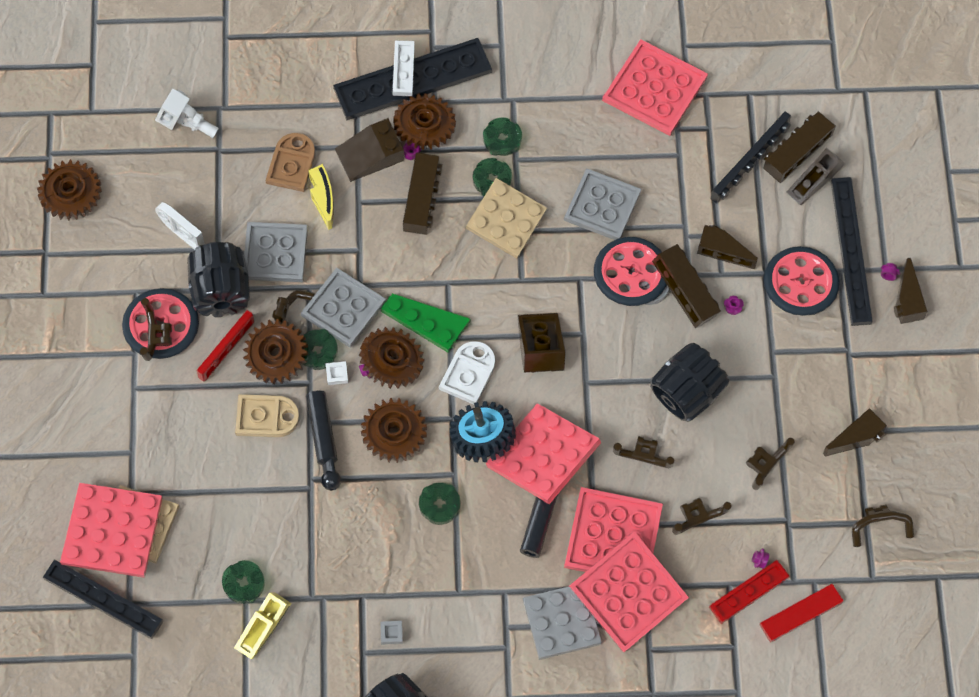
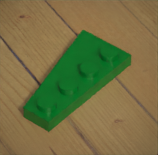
[381,293,471,353]

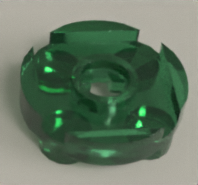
[483,117,522,156]
[472,158,512,196]
[302,329,338,370]
[419,483,461,525]
[222,560,265,604]

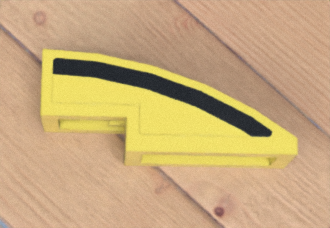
[308,164,334,230]
[234,592,292,659]

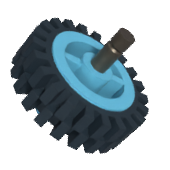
[450,401,516,463]

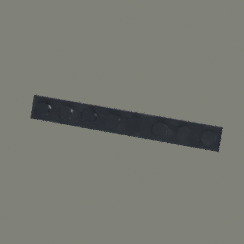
[831,177,873,326]

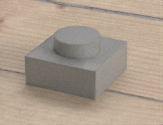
[380,621,403,645]

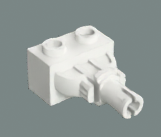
[155,89,219,138]

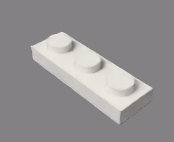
[393,41,415,96]

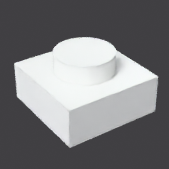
[326,361,348,385]

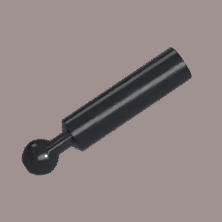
[306,390,341,491]
[520,495,558,558]

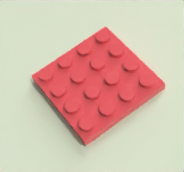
[602,39,708,136]
[486,403,601,504]
[60,483,163,578]
[564,487,663,572]
[569,531,689,652]

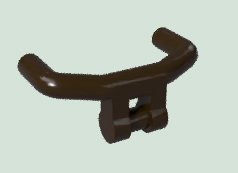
[272,290,315,324]
[140,298,172,361]
[613,436,675,469]
[746,437,795,490]
[672,498,732,535]
[852,505,914,547]

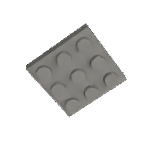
[564,168,641,240]
[244,222,308,282]
[301,267,386,348]
[523,587,601,660]

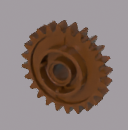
[393,94,456,150]
[37,159,102,221]
[243,319,309,385]
[359,327,425,389]
[361,398,427,463]

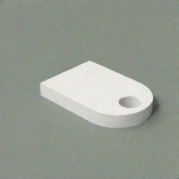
[155,202,205,250]
[439,341,495,405]

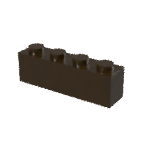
[763,111,836,183]
[403,153,443,235]
[652,244,721,328]

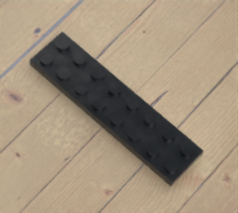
[333,38,492,121]

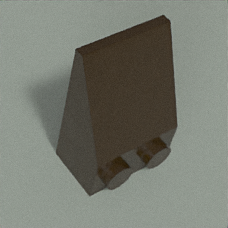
[335,118,404,182]
[518,313,566,373]

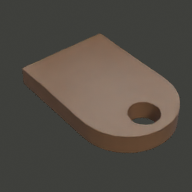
[265,133,315,192]

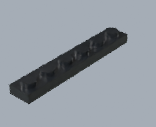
[710,111,791,204]
[43,559,163,639]

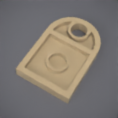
[235,394,299,437]

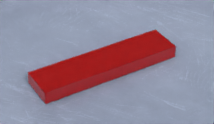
[196,310,254,382]
[709,560,790,624]
[759,583,843,643]

